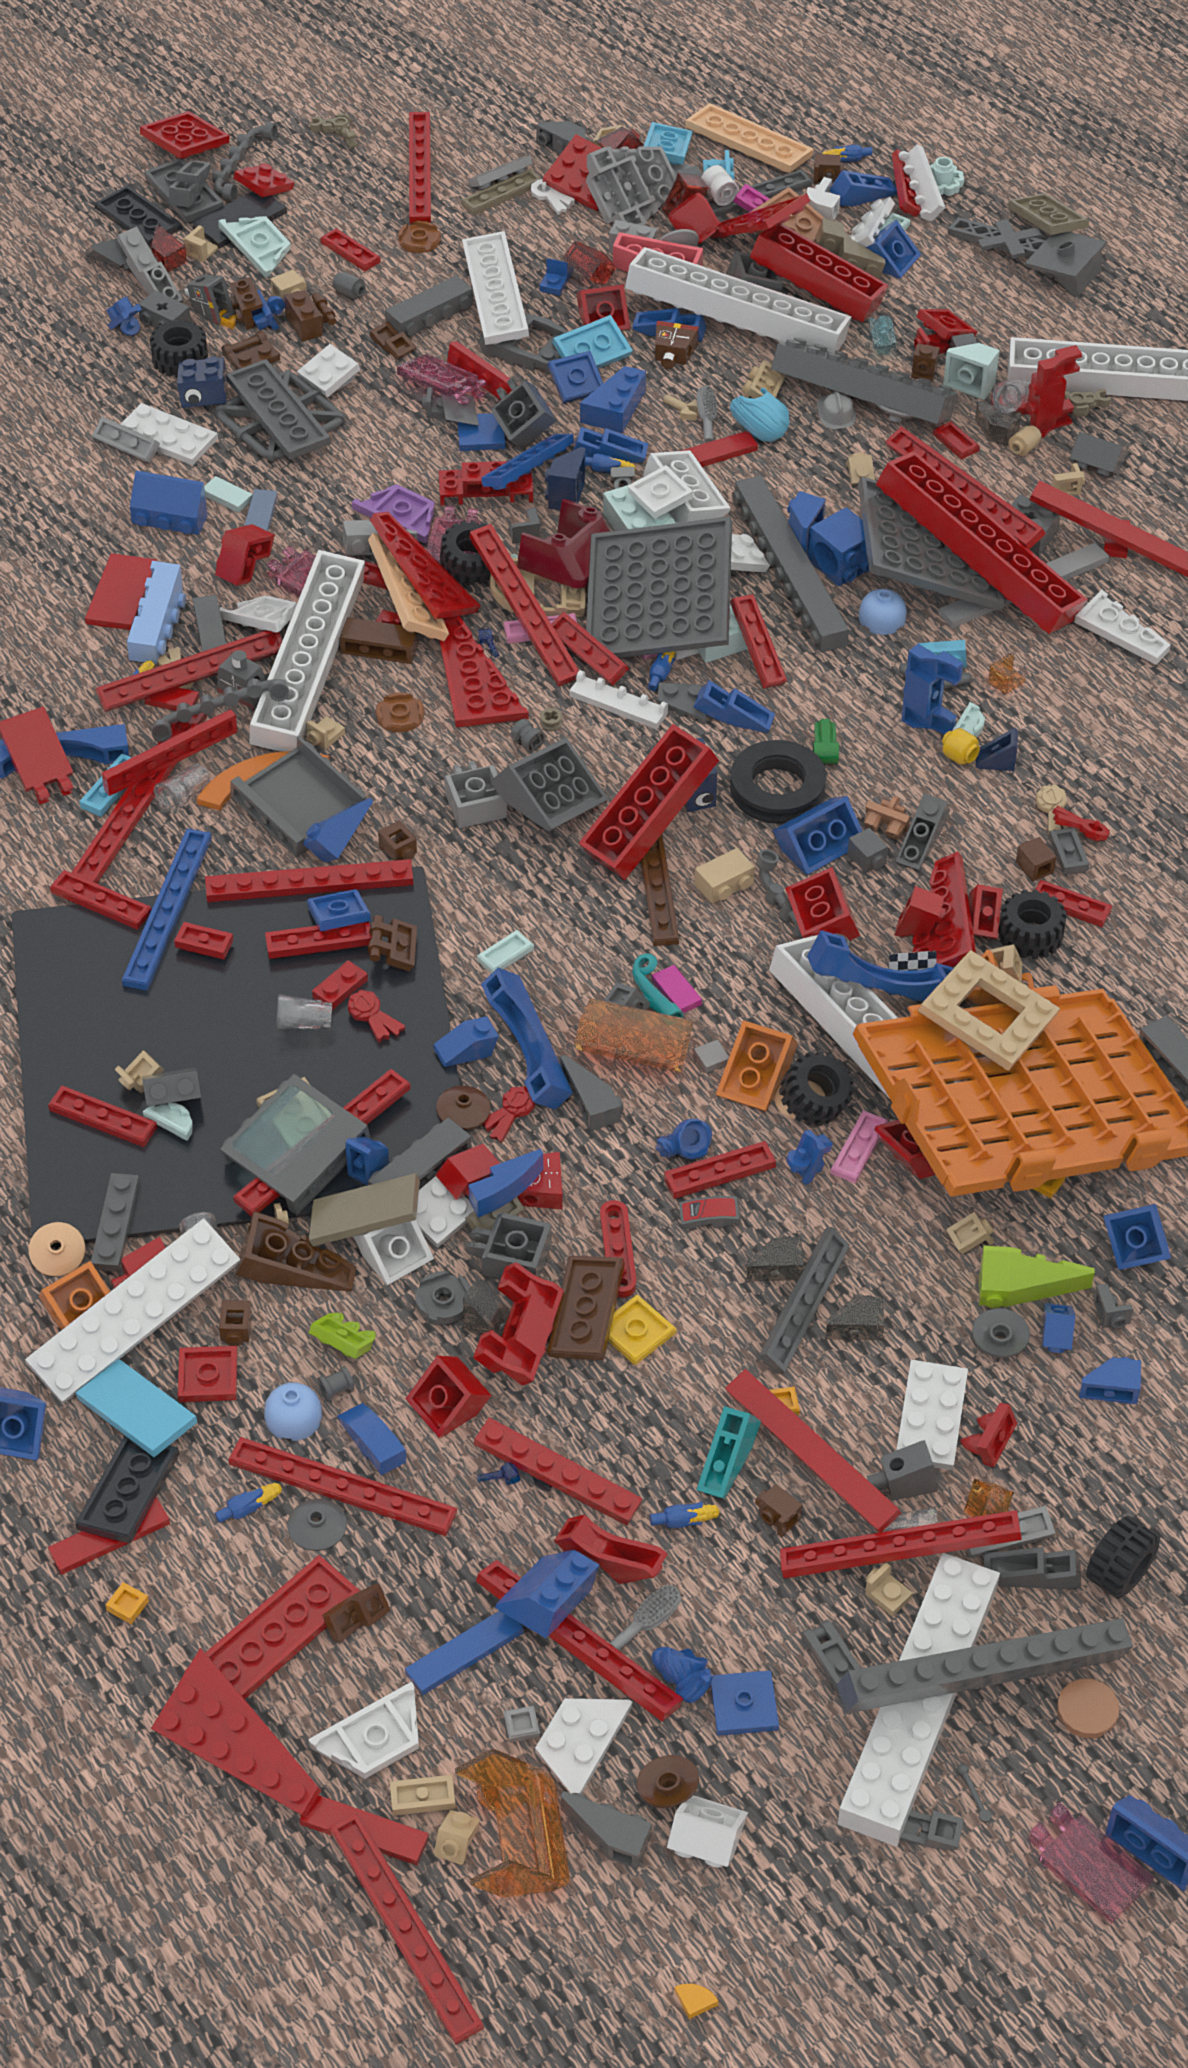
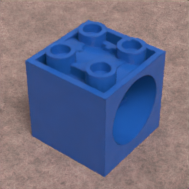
[808,507,869,587]

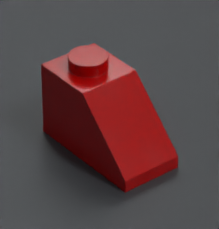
[969,884,1003,939]
[894,886,945,937]

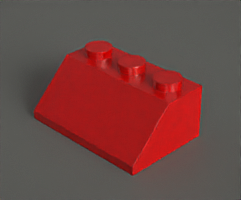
[785,867,861,941]

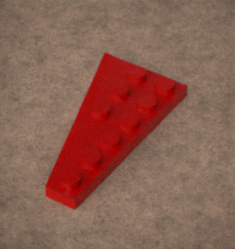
[711,193,810,239]
[370,511,481,619]
[912,851,976,967]

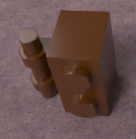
[284,290,337,342]

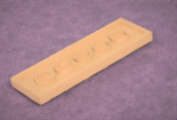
[685,103,814,173]
[368,533,449,641]

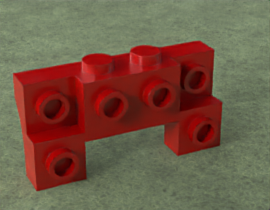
[1026,345,1082,438]
[439,461,533,506]
[473,1262,564,1386]

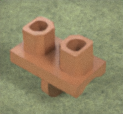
[864,796,911,840]

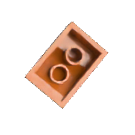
[715,1020,798,1112]
[39,1261,110,1330]

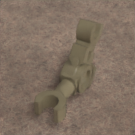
[310,113,358,148]
[1064,389,1111,417]

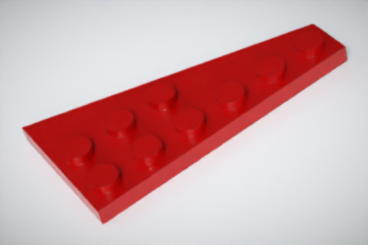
[438,616,529,727]
[151,1648,321,1818]

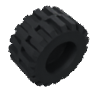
[150,320,208,377]
[439,520,490,585]
[998,890,1067,959]
[779,1051,854,1126]
[1086,1515,1160,1599]

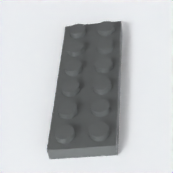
[226,359,331,460]

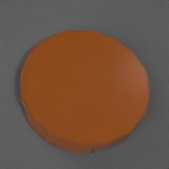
[398,221,441,253]
[375,692,425,732]

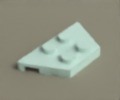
[219,216,290,278]

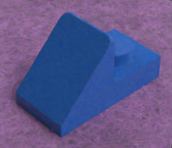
[539,258,574,296]

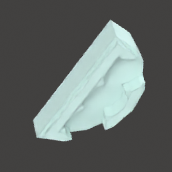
[952,702,985,737]
[143,1102,193,1141]

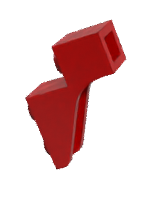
[554,1515,668,1584]

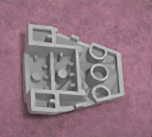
[586,147,680,225]

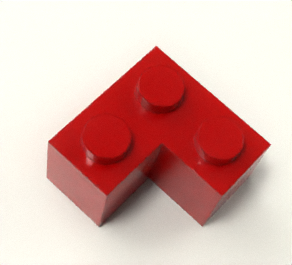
[215,524,275,586]

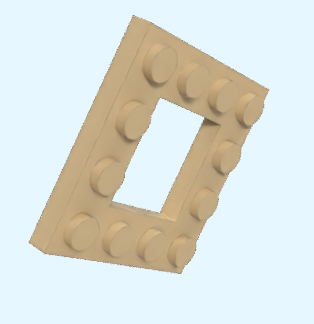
[918,950,1060,1071]

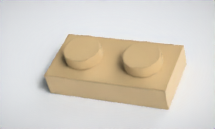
[390,1775,456,1816]

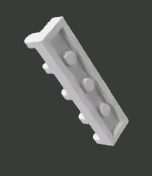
[899,144,945,221]
[570,670,668,730]

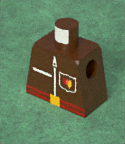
[655,321,699,369]

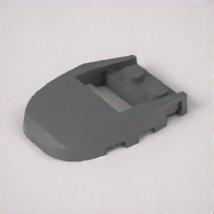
[479,313,569,375]

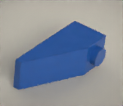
[829,170,897,207]
[303,798,373,863]

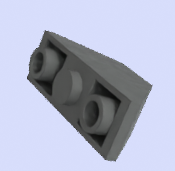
[536,121,587,154]

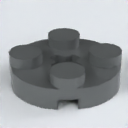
[415,1271,472,1325]

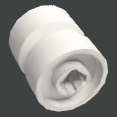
[701,165,739,206]

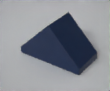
[976,728,1018,771]

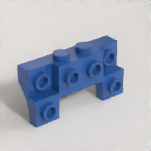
[901,643,963,735]

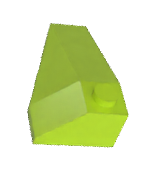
[979,1246,1095,1308]

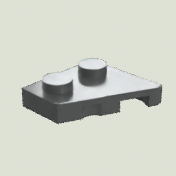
[658,682,706,724]

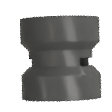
[510,719,545,753]

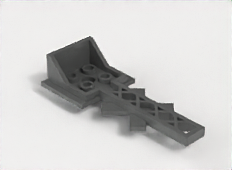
[948,217,1106,297]

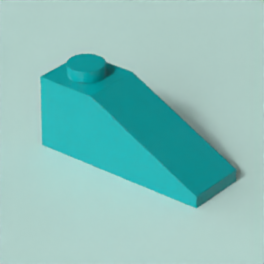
[696,1406,761,1499]

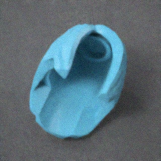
[730,388,790,442]

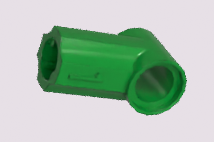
[813,719,839,764]

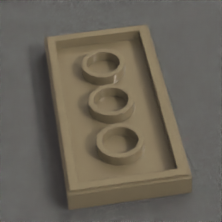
[1008,193,1089,235]
[309,1173,420,1246]

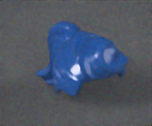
[655,1118,712,1160]
[651,1646,714,1703]

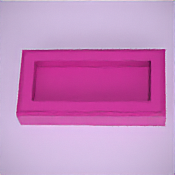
[652,965,702,1013]

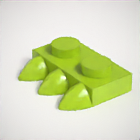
[309,1313,376,1359]

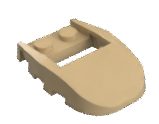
[490,558,585,617]

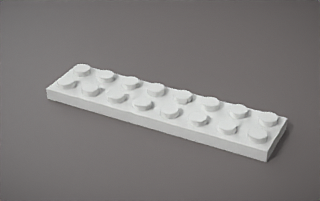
[462,231,529,345]
[25,1218,240,1404]

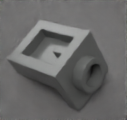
[422,387,445,419]
[602,982,650,1024]
[1093,1284,1133,1329]

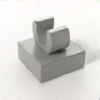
[610,467,635,489]

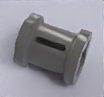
[317,1366,355,1401]

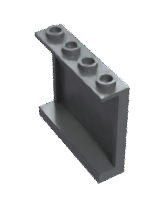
[230,736,366,858]

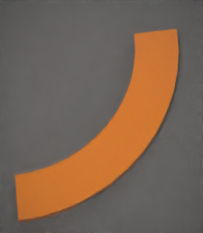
[197,751,329,811]

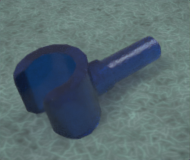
[478,629,500,658]
[477,1463,520,1485]

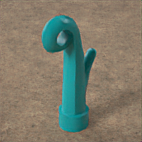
[632,953,684,1027]

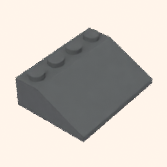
[491,737,609,831]

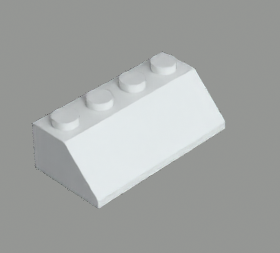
[643,451,731,523]

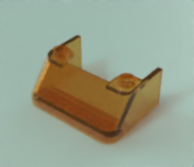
[455,1748,570,1898]

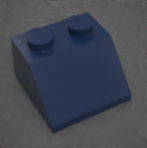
[545,447,586,511]

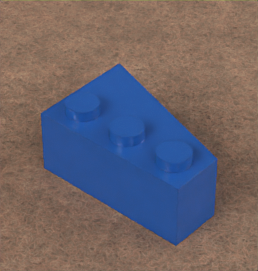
[580,366,646,433]

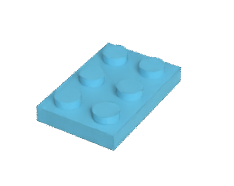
[643,122,693,165]
[552,315,633,369]

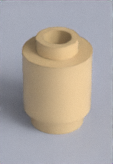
[1009,426,1041,457]

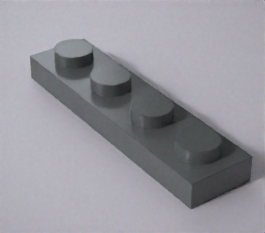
[91,1173,140,1272]

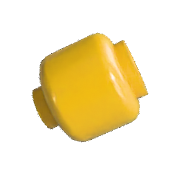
[942,728,980,765]

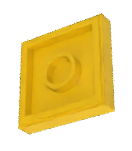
[608,1294,677,1365]

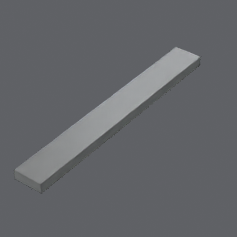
[938,543,1109,628]

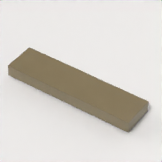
[461,169,542,216]

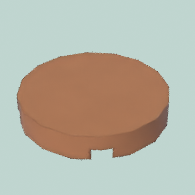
[1057,1679,1119,1738]

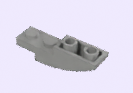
[116,227,183,302]

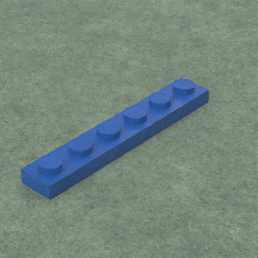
[481,434,575,490]

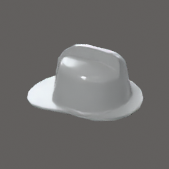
[817,391,856,429]

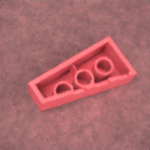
[613,232,703,272]

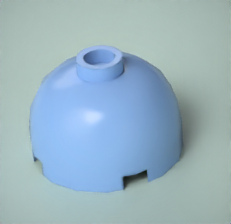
[858,588,907,635]
[264,1382,322,1441]

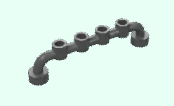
[212,122,278,202]
[151,679,289,742]
[756,849,850,947]

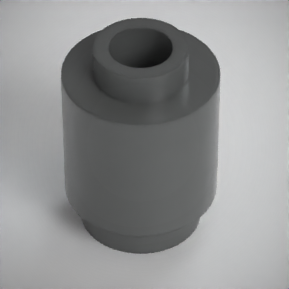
[332,272,366,300]

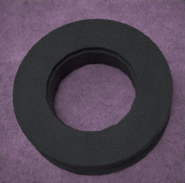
[730,740,826,824]

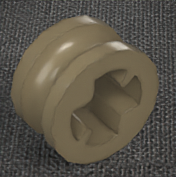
[540,708,562,731]

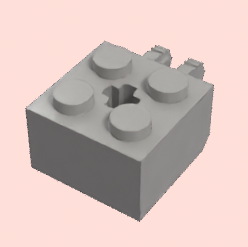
[444,761,507,828]

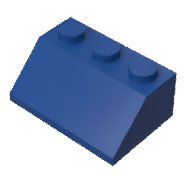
[130,470,208,535]
[773,796,862,875]
[495,1550,599,1638]
[1105,1795,1188,1891]

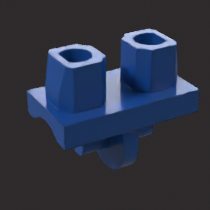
[251,289,285,330]
[106,296,142,336]
[786,1130,833,1185]

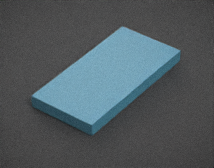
[75,1359,197,1457]

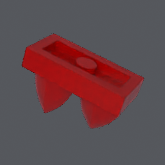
[960,1403,1018,1467]

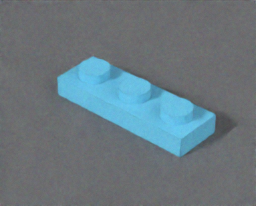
[79,754,132,817]

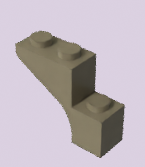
[816,218,885,279]

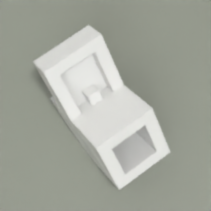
[807,177,840,221]

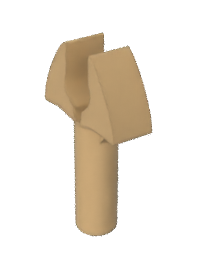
[663,394,699,420]

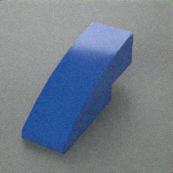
[632,308,706,341]
[573,427,648,463]
[693,680,775,733]
[468,1149,543,1218]
[337,1403,406,1476]

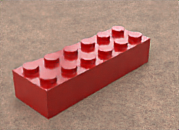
[750,223,889,323]
[578,724,719,880]

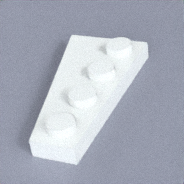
[849,197,895,247]
[1075,590,1170,665]

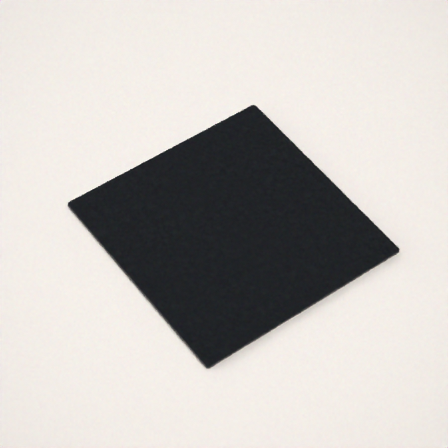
[12,866,468,1247]

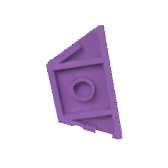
[352,484,435,543]

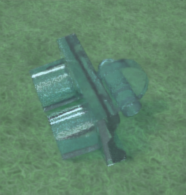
[869,315,897,355]

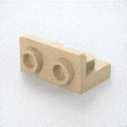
[741,360,786,399]

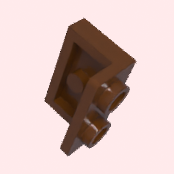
[229,277,263,330]

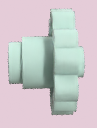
[930,157,964,196]

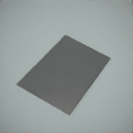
[440,390,479,426]

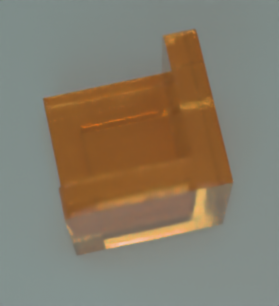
[988,653,1025,695]
[964,1478,1014,1517]

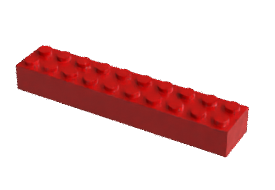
[876,451,1088,634]

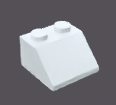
[353,1220,434,1285]
[667,1795,748,1867]

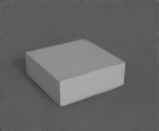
[694,1040,729,1073]
[503,1706,540,1743]

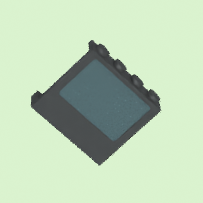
[220,1074,371,1215]

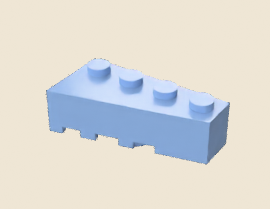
[127,561,186,664]

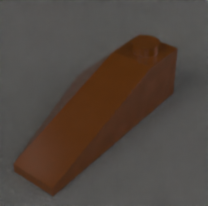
[235,1212,356,1292]

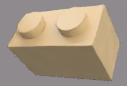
[694,848,755,904]

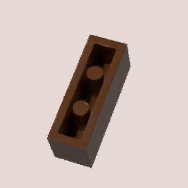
[340,617,418,664]

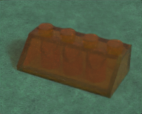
[574,998,694,1072]

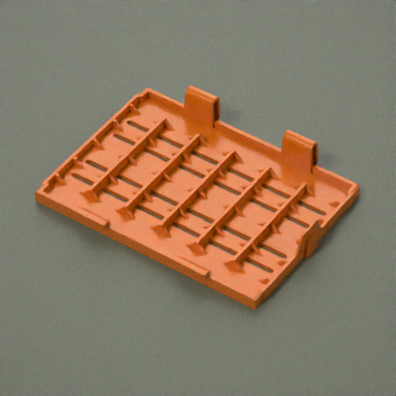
[852,985,1188,1197]

